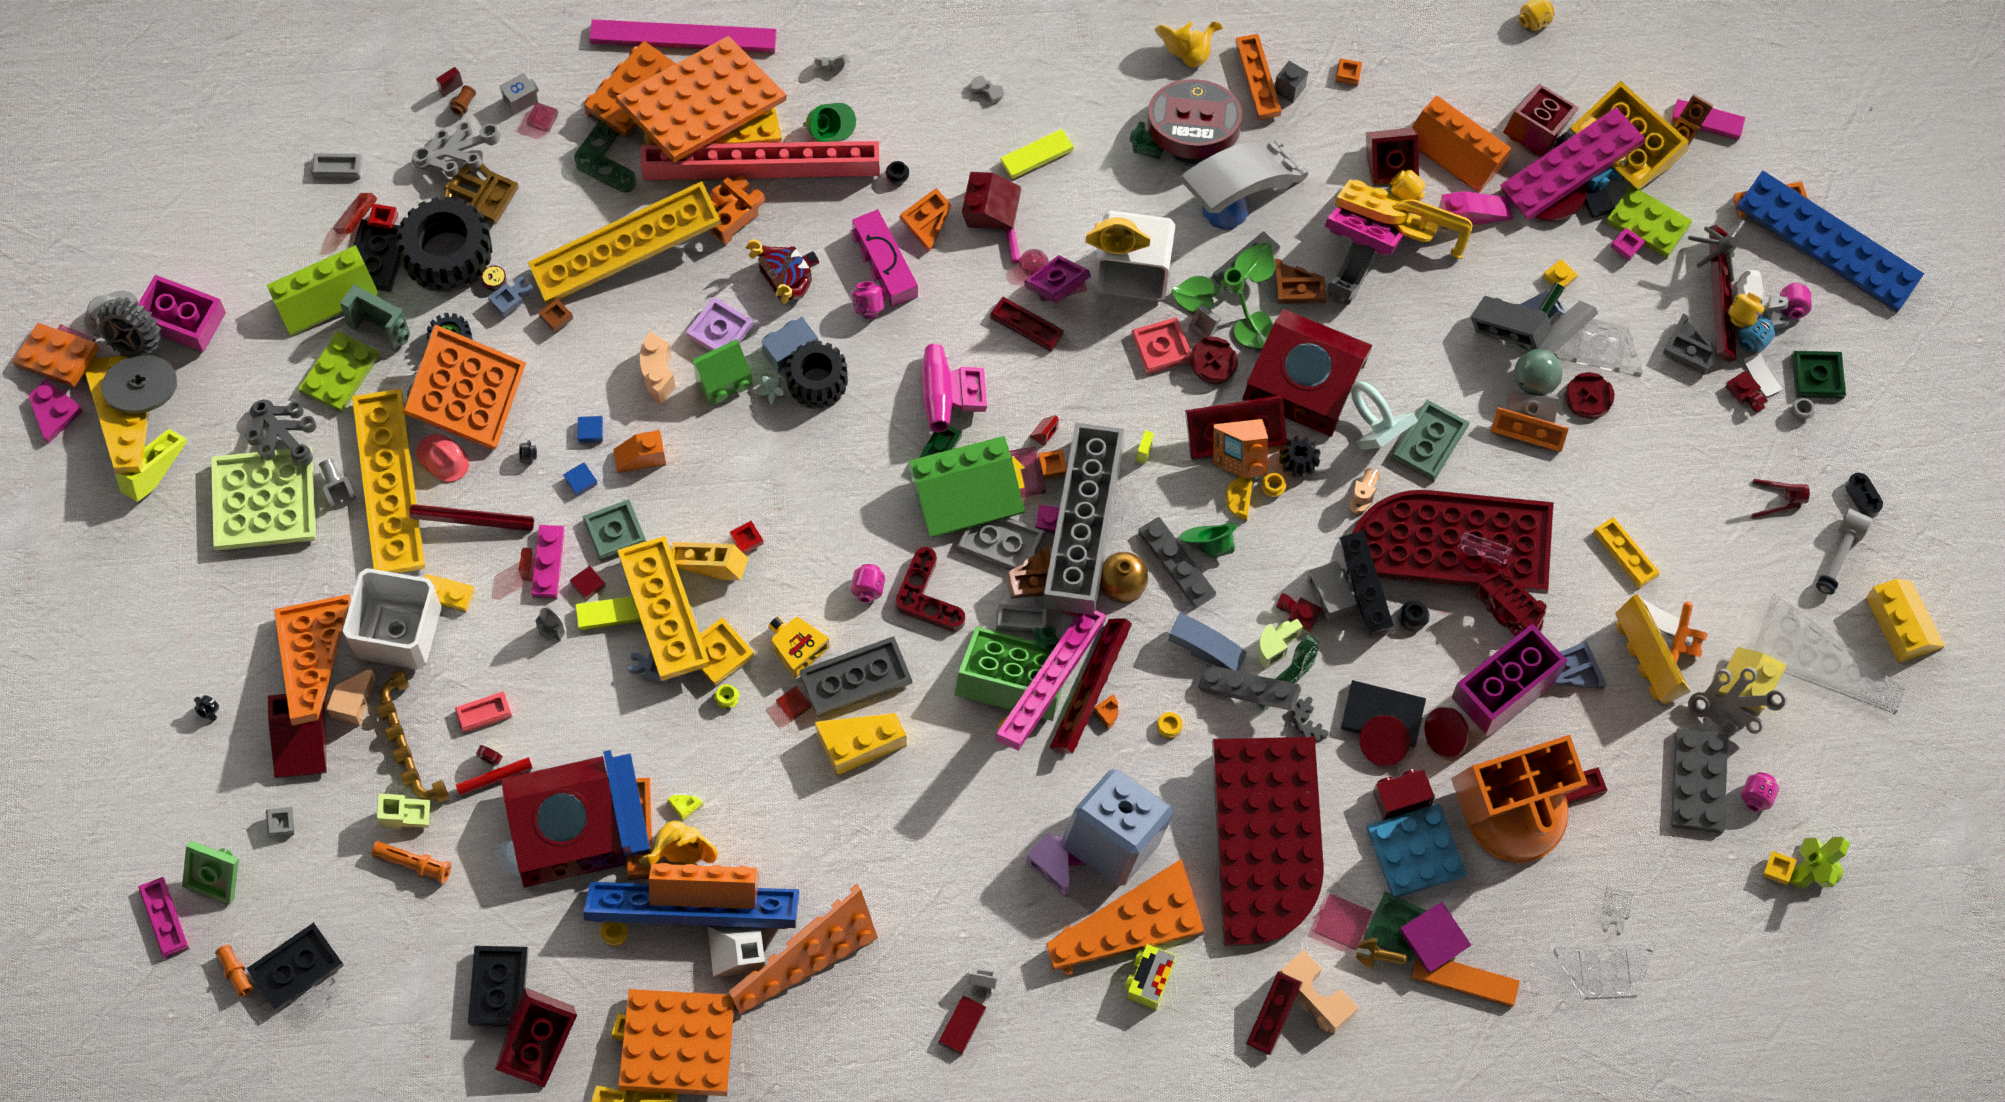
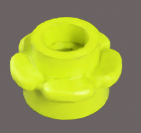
[714,684,740,709]

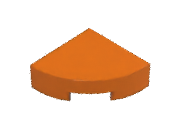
[1093,694,1118,730]

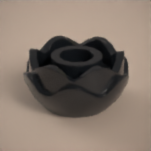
[1398,601,1430,631]

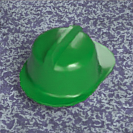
[803,103,856,142]
[1180,523,1237,557]

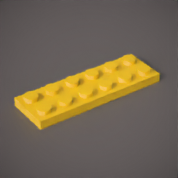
[617,536,710,681]

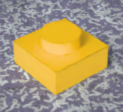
[1543,259,1578,288]
[1762,851,1797,886]

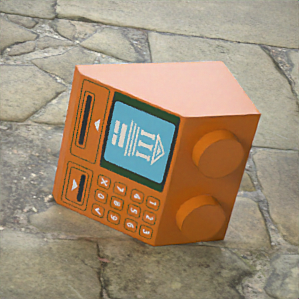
[1213,419,1268,478]

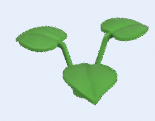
[1171,242,1275,349]

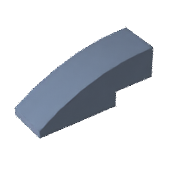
[1168,612,1247,671]

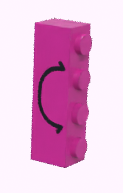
[850,209,918,307]

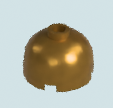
[1099,552,1148,603]

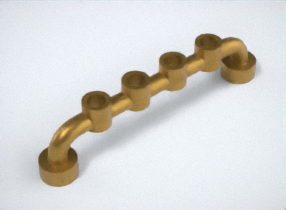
[377,668,449,803]

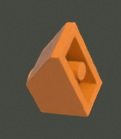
[613,430,666,473]

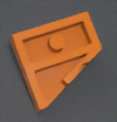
[899,188,951,252]

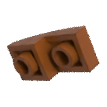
[1673,93,1714,146]

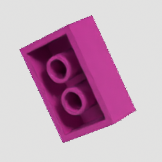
[138,275,226,352]

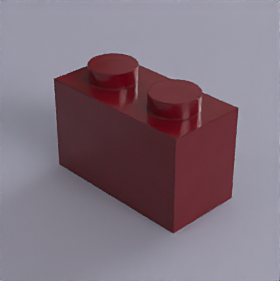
[1373,769,1435,820]

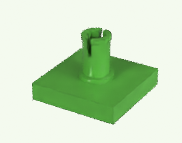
[182,841,239,904]

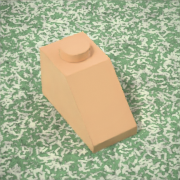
[325,669,377,725]

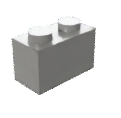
[1307,561,1358,623]

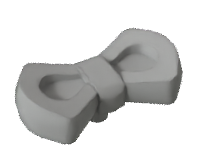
[814,54,850,71]
[971,76,1004,103]

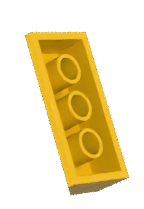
[1615,593,1691,705]

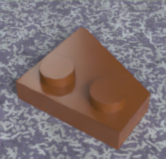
[1005,547,1051,599]

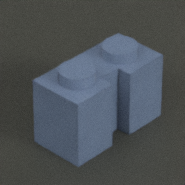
[761,317,818,373]

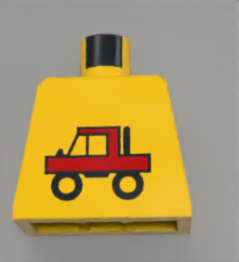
[768,616,830,679]

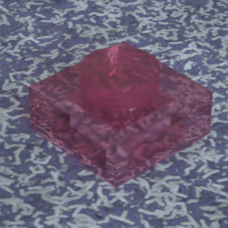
[526,102,558,133]

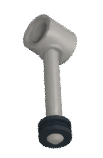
[1816,508,1873,595]

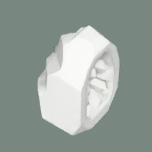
[1734,270,1763,304]

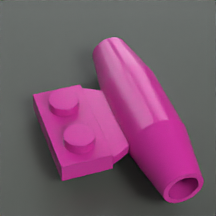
[921,344,987,432]

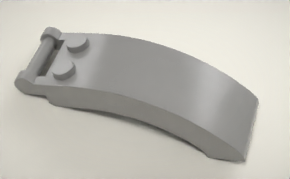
[1179,140,1309,213]

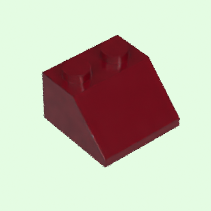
[1366,128,1419,185]
[962,172,1022,230]

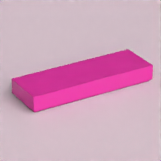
[1671,99,1746,140]
[138,877,189,959]

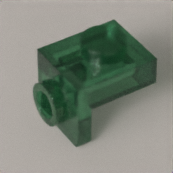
[1130,121,1164,159]

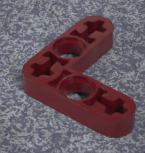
[896,547,966,632]

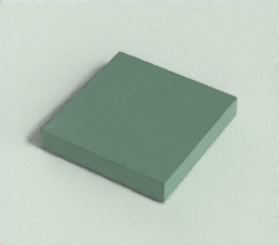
[582,499,646,562]

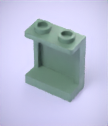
[340,284,410,351]

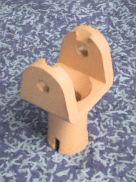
[1350,468,1380,514]

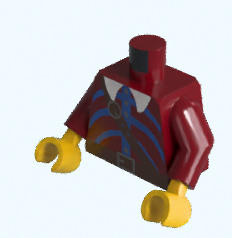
[745,239,819,304]

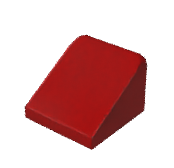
[367,203,398,229]
[1030,415,1059,446]

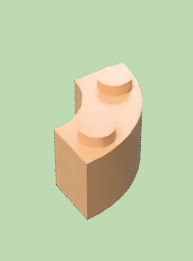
[640,331,676,405]

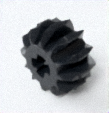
[1279,435,1321,478]

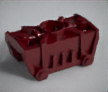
[1476,569,1547,637]

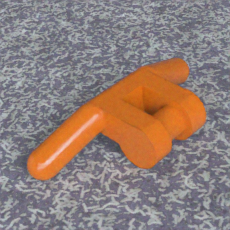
[1671,601,1708,663]

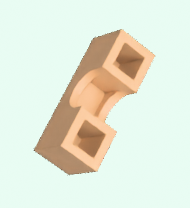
[1280,950,1359,1035]

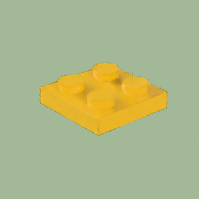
[700,617,755,686]

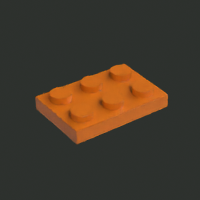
[12,323,100,387]

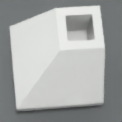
[708,925,766,978]

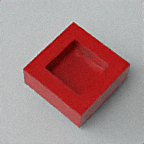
[730,520,764,554]

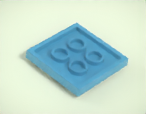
[1366,804,1467,899]

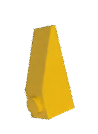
[670,542,749,580]

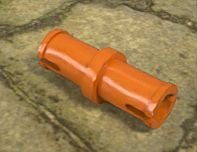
[215,944,254,997]

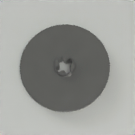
[101,355,177,414]

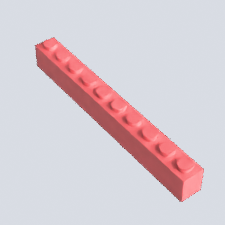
[641,141,880,180]

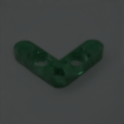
[574,120,637,193]
[1256,634,1320,711]

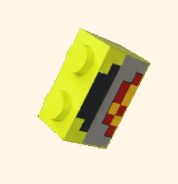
[1124,944,1176,1010]

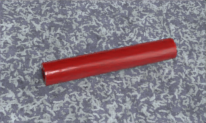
[455,757,533,796]

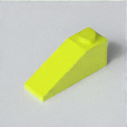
[114,429,187,502]

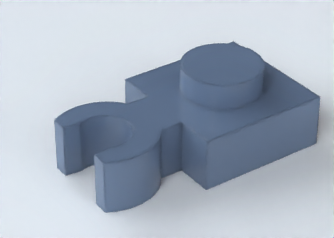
[488,276,533,317]
[628,652,671,683]

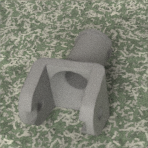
[1761,296,1790,329]
[319,458,356,508]

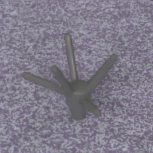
[1688,220,1745,282]

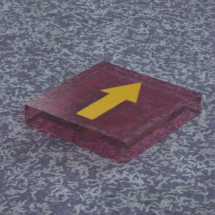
[1010,446,1046,497]

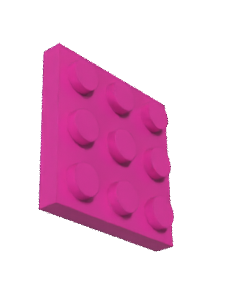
[1324,207,1405,255]

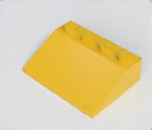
[1570,80,1688,191]

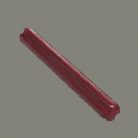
[409,504,534,531]

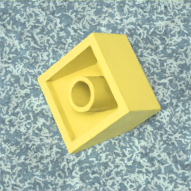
[1717,647,1787,715]

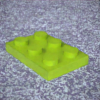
[1606,185,1693,258]
[298,331,380,413]

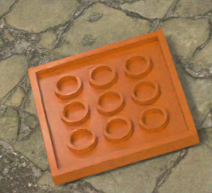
[402,325,526,450]
[619,989,734,1096]

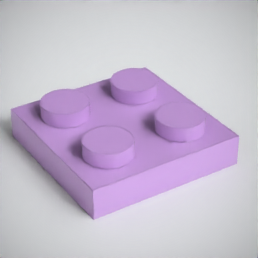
[686,297,754,351]

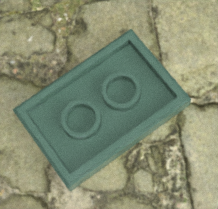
[1391,400,1470,482]

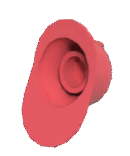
[416,434,469,482]

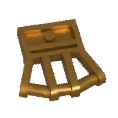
[443,161,519,224]

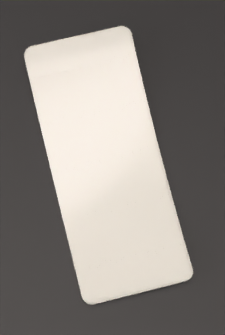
[1744,352,1782,396]
[1643,600,1680,636]

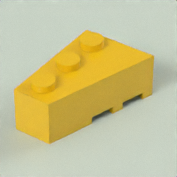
[815,713,907,776]

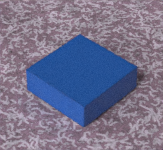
[577,416,603,442]
[563,462,598,496]

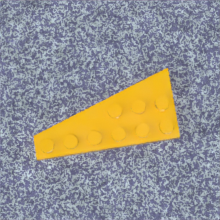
[85,355,155,474]

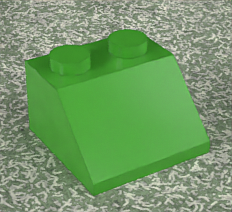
[693,339,753,405]

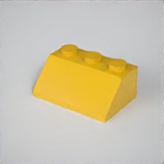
[1866,579,1945,663]

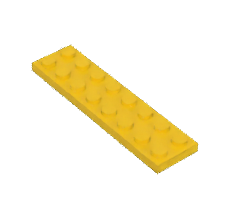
[528,181,722,305]
[352,388,426,573]

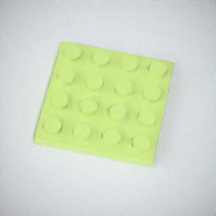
[211,447,316,551]

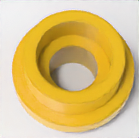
[1261,473,1286,497]

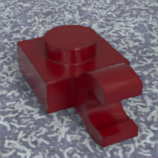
[1725,370,1768,413]
[1276,593,1323,632]

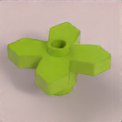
[1789,837,1850,888]

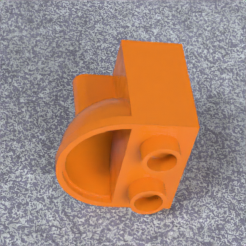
[1451,734,1588,863]

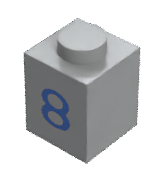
[500,73,539,115]

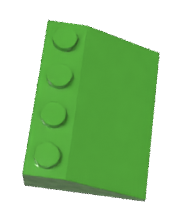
[909,436,1025,538]
[954,627,1064,721]

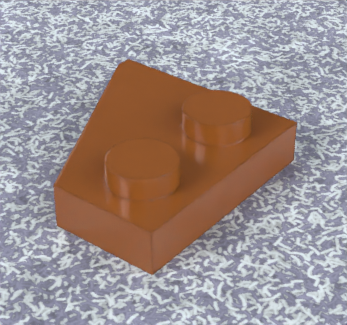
[1275,259,1326,304]

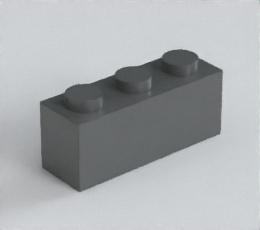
[1470,296,1552,349]

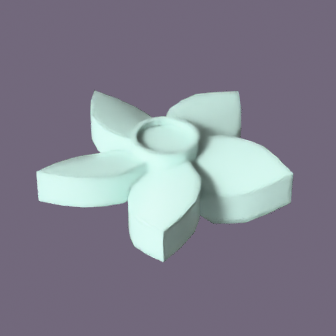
[758,376,786,404]

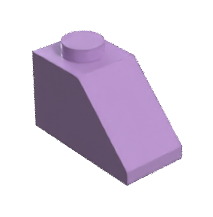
[1027,833,1069,896]

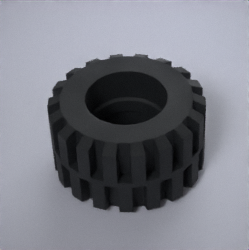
[786,341,848,408]

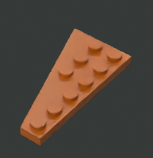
[274,594,351,725]
[1046,859,1204,971]
[729,883,878,1014]

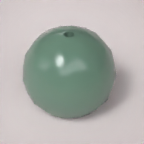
[1514,349,1563,396]

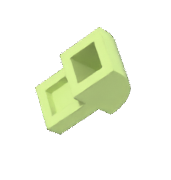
[1258,619,1303,669]
[377,794,430,830]

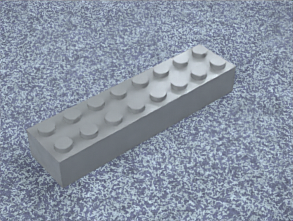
[1044,423,1124,615]

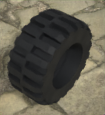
[397,196,493,292]

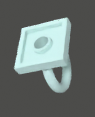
[1351,381,1418,450]

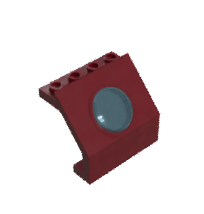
[1242,309,1373,437]
[501,756,626,888]

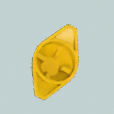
[1085,217,1150,254]

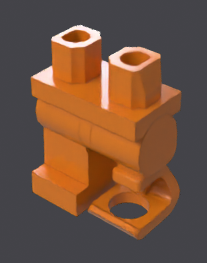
[710,175,765,246]

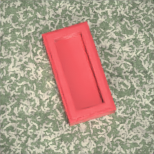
[455,691,512,733]

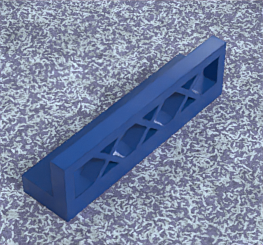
[603,750,651,858]

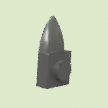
[535,607,565,641]

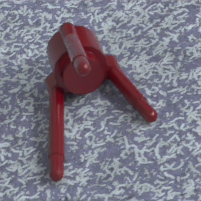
[1751,479,1810,518]

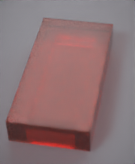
[332,193,377,234]

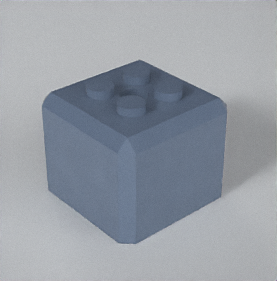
[1061,769,1173,885]

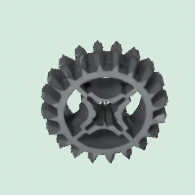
[95,297,162,358]

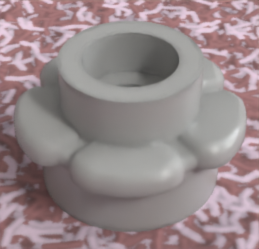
[1790,398,1815,421]

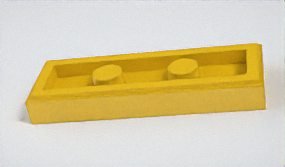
[1593,517,1660,589]

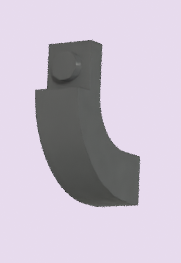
[1326,242,1377,305]

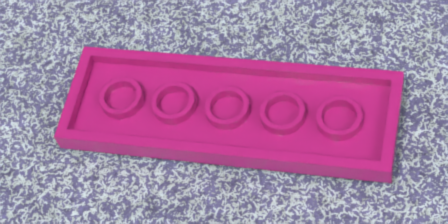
[1500,107,1645,221]

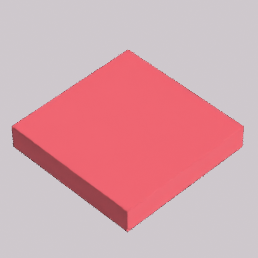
[1131,317,1191,375]

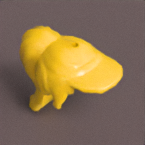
[1154,21,1223,68]
[639,821,718,869]

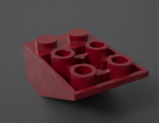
[268,694,327,778]

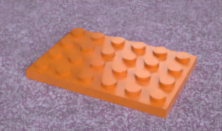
[616,36,787,163]

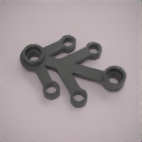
[245,400,317,467]

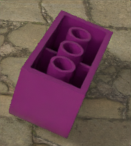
[1452,623,1568,736]

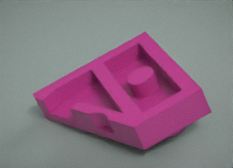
[28,379,83,444]

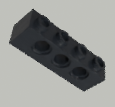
[1339,530,1394,636]

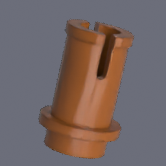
[450,85,476,116]

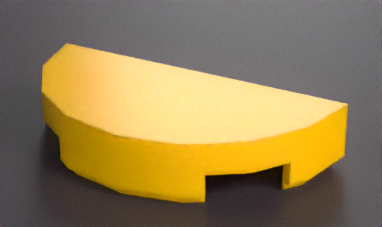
[1226,477,1253,521]

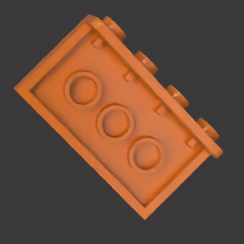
[584,41,676,137]

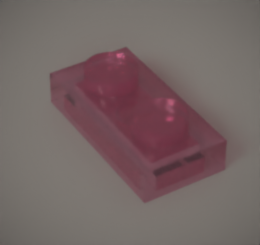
[1458,532,1512,565]

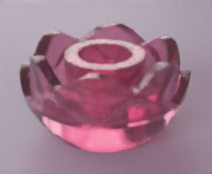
[1019,249,1049,276]

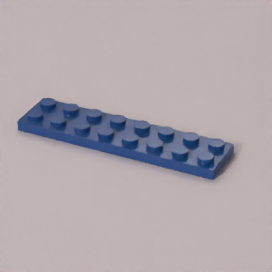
[1736,170,1925,312]
[584,882,799,929]

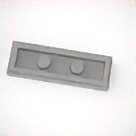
[1530,300,1598,353]

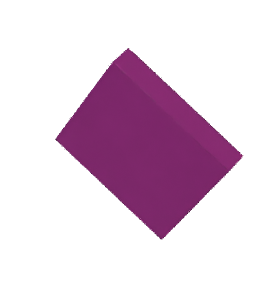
[1024,255,1091,303]
[1399,901,1471,974]

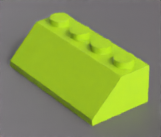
[266,245,380,336]

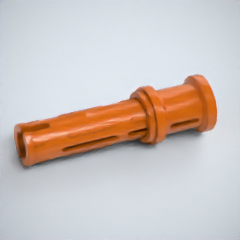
[371,841,452,884]

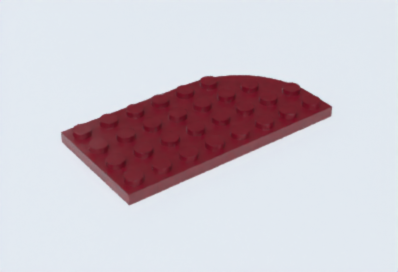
[1347,490,1554,594]
[1212,737,1324,946]

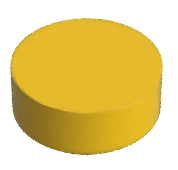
[1157,712,1183,739]
[601,922,628,946]

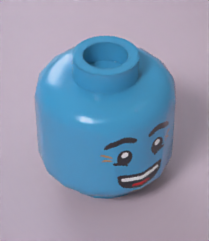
[1738,317,1775,352]

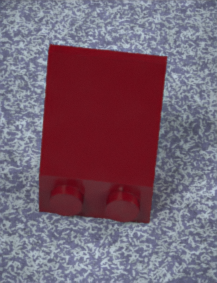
[1503,83,1579,156]
[495,988,577,1088]

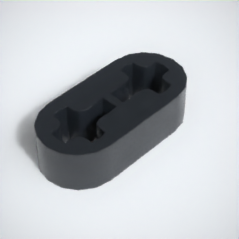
[1846,472,1883,518]

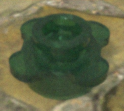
[1032,626,1060,651]

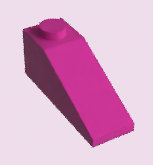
[1439,191,1513,229]

